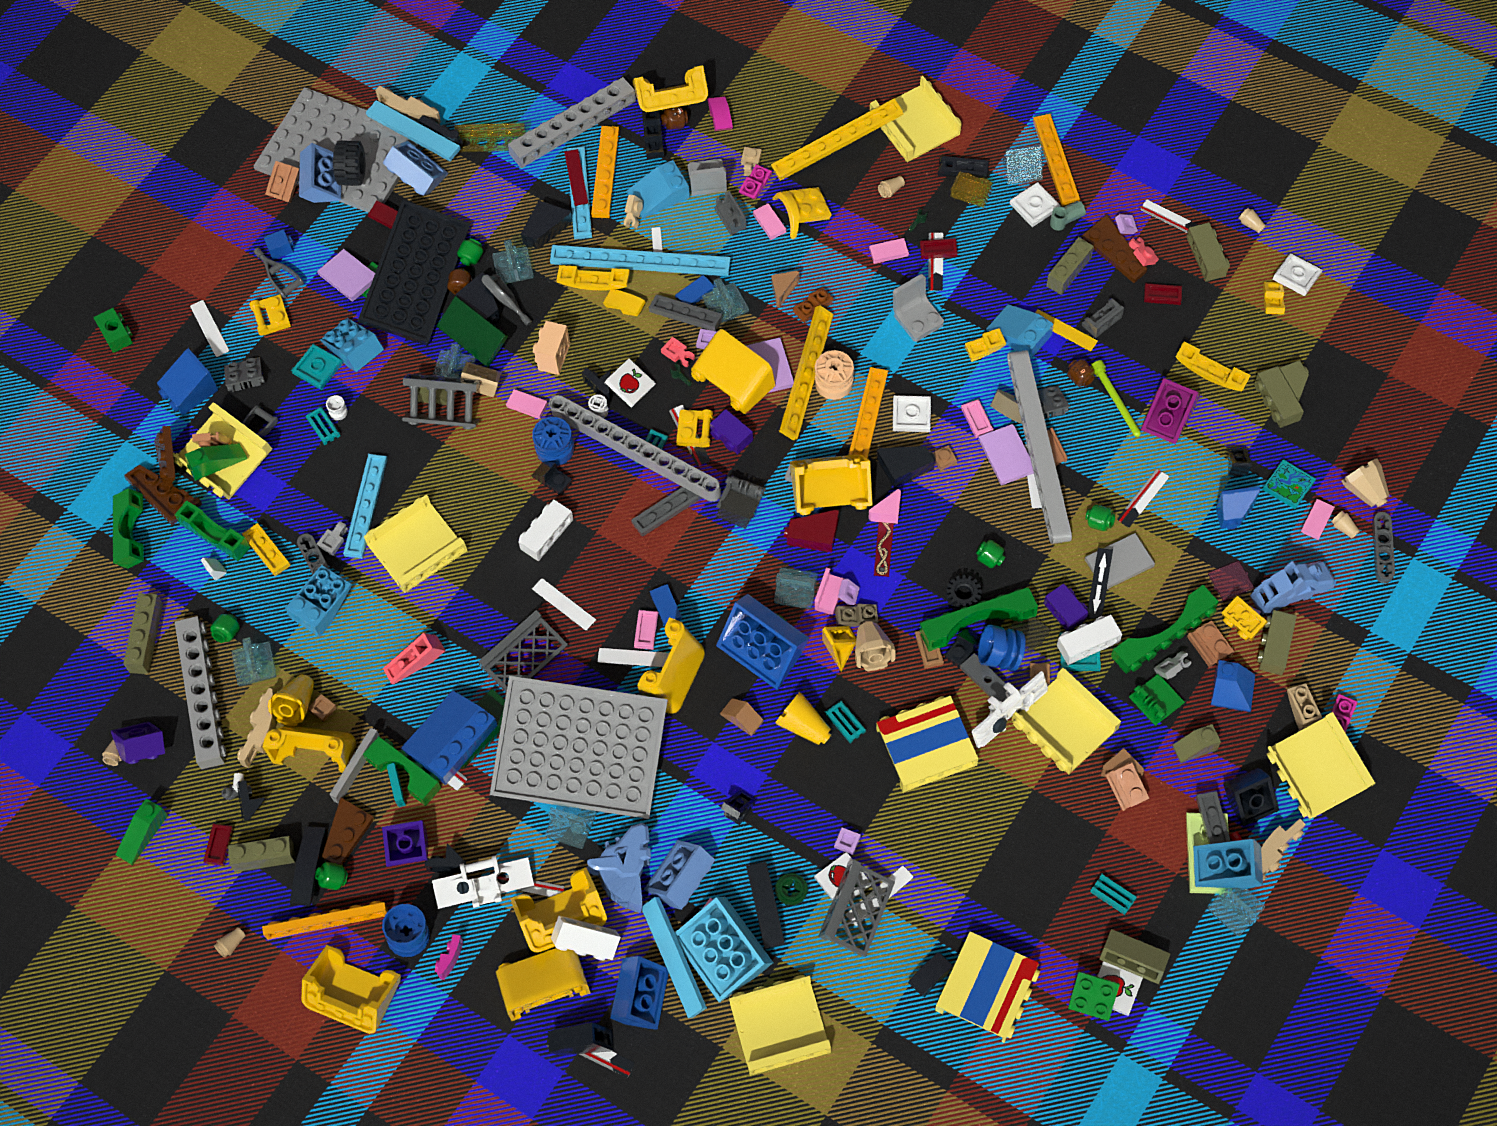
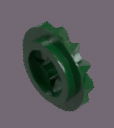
[775,873,808,906]

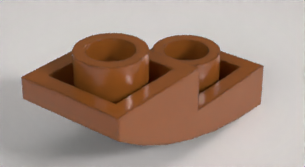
[793,287,834,323]

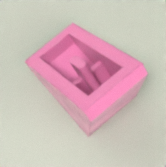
[869,489,901,524]

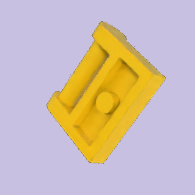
[249,294,291,335]
[676,409,713,447]

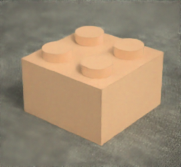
[533,321,570,375]

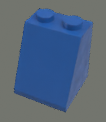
[157,348,218,416]

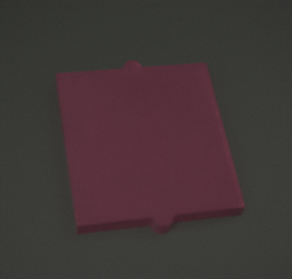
[1208,561,1254,601]

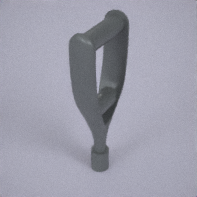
[254,248,304,298]
[482,274,532,326]
[242,405,278,438]

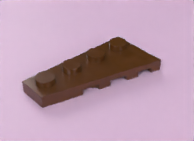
[1081,215,1147,283]
[124,465,202,525]

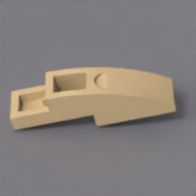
[375,86,441,124]
[1287,684,1322,731]
[237,688,277,768]
[1250,819,1306,888]

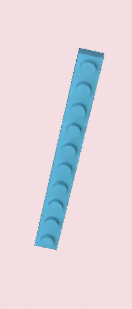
[550,245,730,276]

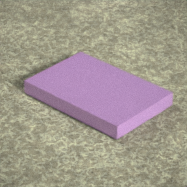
[317,249,375,302]
[746,338,794,393]
[978,424,1034,485]

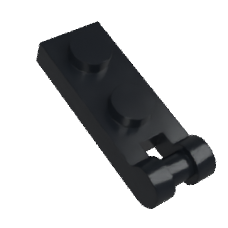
[419,115,464,148]
[937,156,989,179]

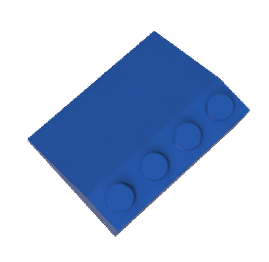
[716,594,809,690]
[401,690,498,785]

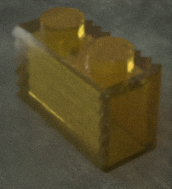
[951,172,992,208]

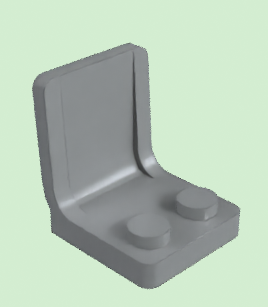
[688,159,727,196]
[893,274,944,342]

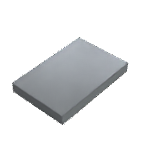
[1085,533,1155,589]

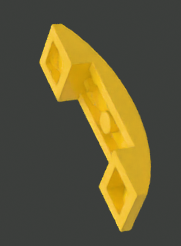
[556,265,630,291]
[1176,342,1251,391]

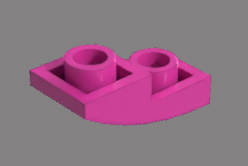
[708,97,733,131]
[739,164,772,200]
[1331,694,1358,732]
[435,935,463,980]

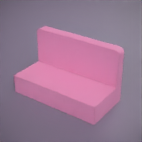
[815,567,844,615]

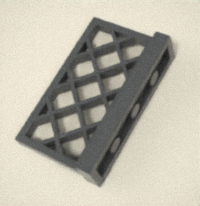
[479,610,568,693]
[818,860,895,957]

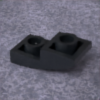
[908,952,954,997]

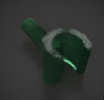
[908,209,928,232]
[670,364,692,387]

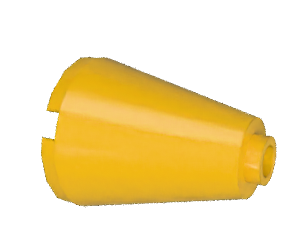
[268,674,314,726]
[775,692,831,745]

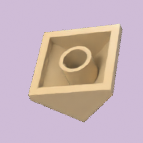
[461,362,502,397]

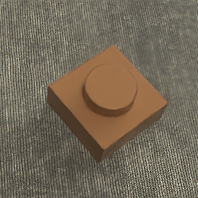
[932,445,957,471]
[1029,663,1050,685]
[308,694,337,722]

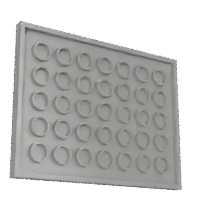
[254,87,420,213]
[490,676,668,819]

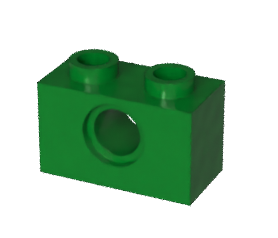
[93,308,133,353]

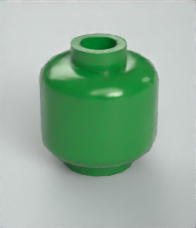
[457,238,484,266]
[1085,505,1115,531]
[976,540,1006,568]
[210,614,240,643]
[315,862,348,890]

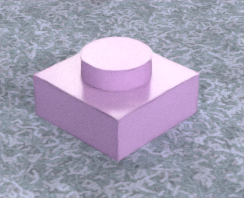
[1115,214,1138,234]
[696,329,717,349]
[838,579,859,605]
[834,828,861,855]

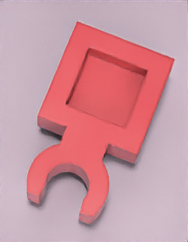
[1129,237,1159,266]
[661,337,695,367]

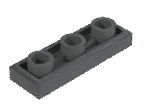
[960,653,1007,702]

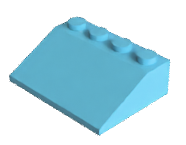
[675,897,773,1002]

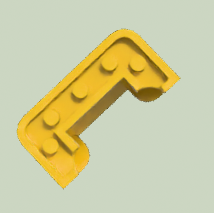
[632,65,708,112]
[691,329,775,414]
[790,455,872,515]
[637,617,705,714]
[262,726,356,773]
[510,867,607,953]
[301,945,401,1034]
[496,948,590,1021]

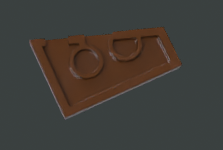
[154,426,175,485]
[322,798,374,865]

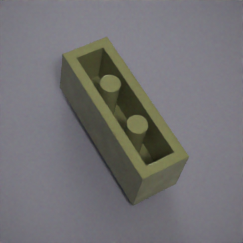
[1186,223,1230,282]
[1046,237,1094,295]
[1254,366,1304,428]
[1257,610,1297,675]
[228,836,295,872]
[1099,929,1170,984]

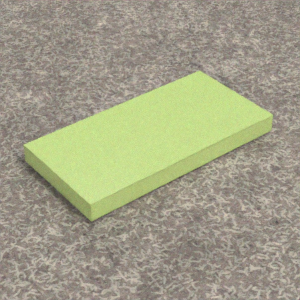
[1186,813,1232,894]

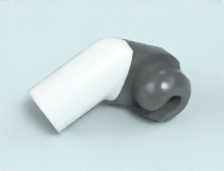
[221,773,244,800]

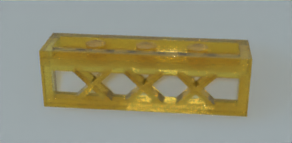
[455,123,526,152]

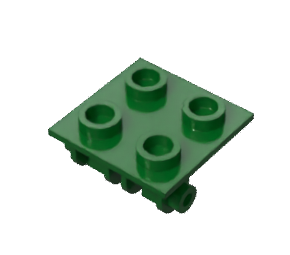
[1129,674,1185,726]
[1068,971,1120,1021]

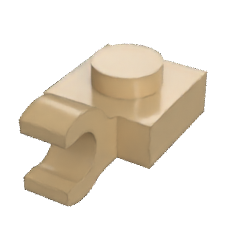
[741,147,762,176]
[624,195,643,229]

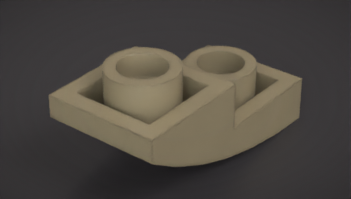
[990,389,1022,424]
[835,604,878,627]

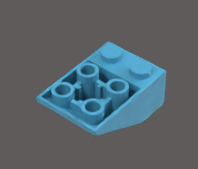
[320,318,384,372]
[285,565,352,637]

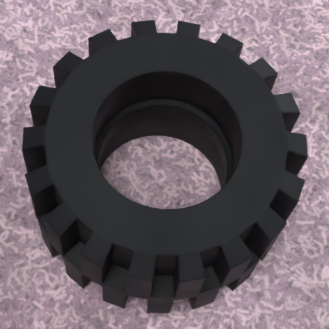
[333,140,366,186]

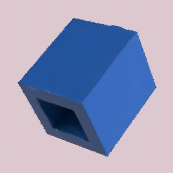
[264,229,294,260]

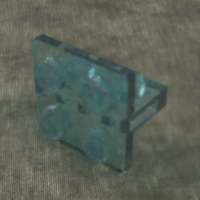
[1003,145,1043,184]
[492,240,534,284]
[702,278,749,324]
[433,343,476,378]
[774,568,818,609]
[232,637,277,686]
[545,805,596,849]
[1208,888,1265,936]

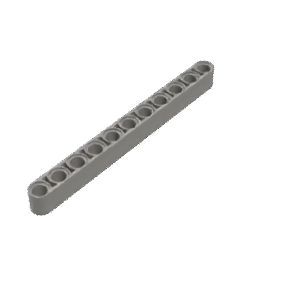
[1007,350,1072,544]
[549,395,721,502]

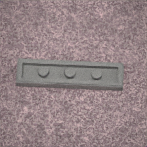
[330,728,381,804]

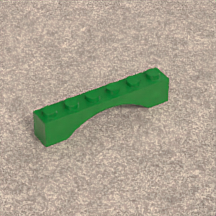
[1111,585,1219,674]
[920,587,1038,652]

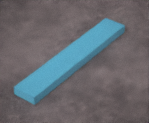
[366,100,461,161]
[567,147,592,240]
[343,454,388,559]
[642,897,707,1018]

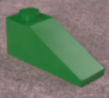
[185,444,247,481]
[116,799,168,866]

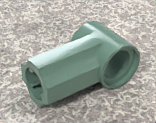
[1050,201,1086,230]

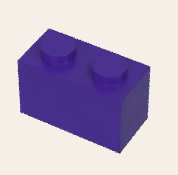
[710,409,753,455]
[1044,584,1088,632]

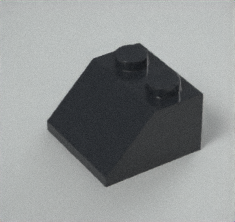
[1223,768,1279,827]

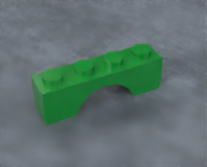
[113,488,144,569]
[175,501,250,562]
[363,736,441,806]

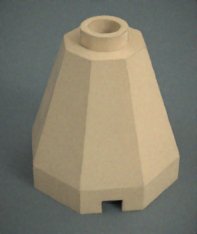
[1341,458,1390,507]
[855,621,895,671]

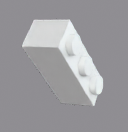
[518,500,573,561]
[1057,615,1122,665]
[551,915,621,961]

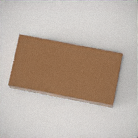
[915,631,944,669]

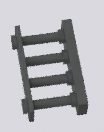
[403,373,480,429]

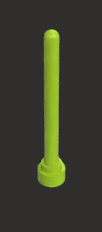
[1090,360,1141,437]

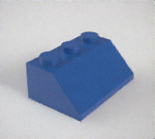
[610,956,669,1030]

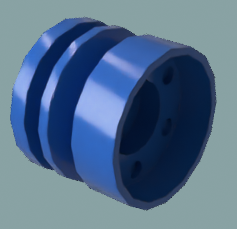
[532,417,574,466]
[978,625,1026,671]
[382,904,430,957]

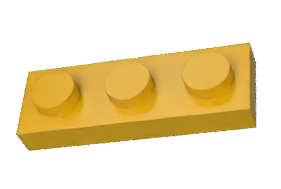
[242,523,290,576]

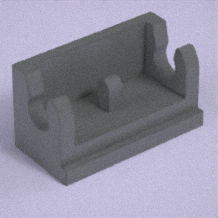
[714,191,746,235]
[1082,299,1124,338]

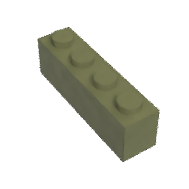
[123,593,163,674]

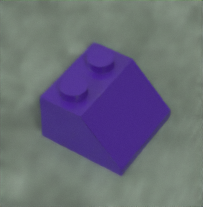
[111,722,165,764]
[382,820,428,867]

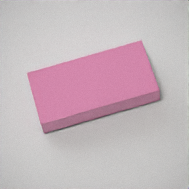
[753,204,786,240]
[869,238,909,264]
[506,389,548,419]
[961,399,993,438]
[1301,499,1334,540]
[634,610,658,650]

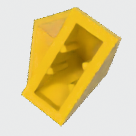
[822,626,856,671]

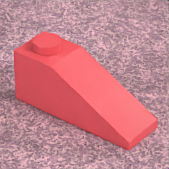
[383,633,446,684]

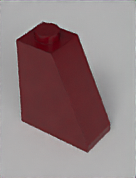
[784,510,839,553]

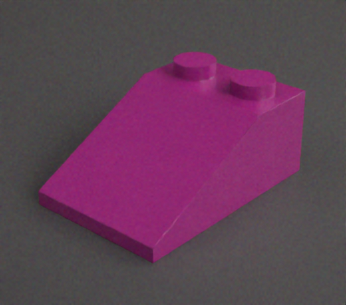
[1141,378,1200,444]

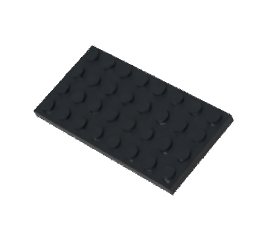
[358,200,470,346]

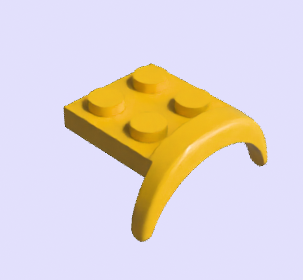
[773,187,832,239]

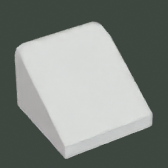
[201,558,227,580]

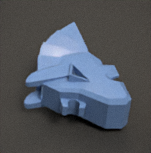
[1250,560,1336,617]
[587,823,651,913]

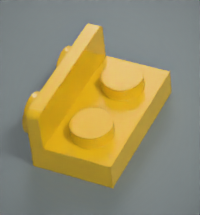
[1221,596,1267,642]

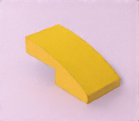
[1263,282,1285,314]
[603,289,646,316]
[965,328,1006,362]

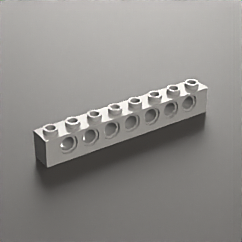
[508,77,636,168]
[175,616,226,769]

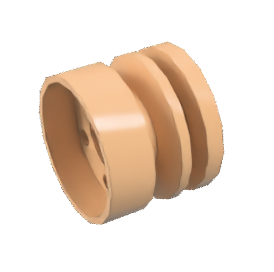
[815,350,854,400]

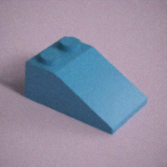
[627,160,690,219]
[986,304,1054,360]
[1193,839,1263,888]

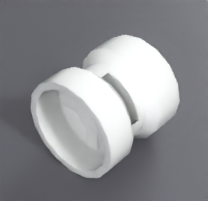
[326,395,348,420]
[588,395,608,418]

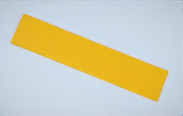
[1035,309,1098,351]

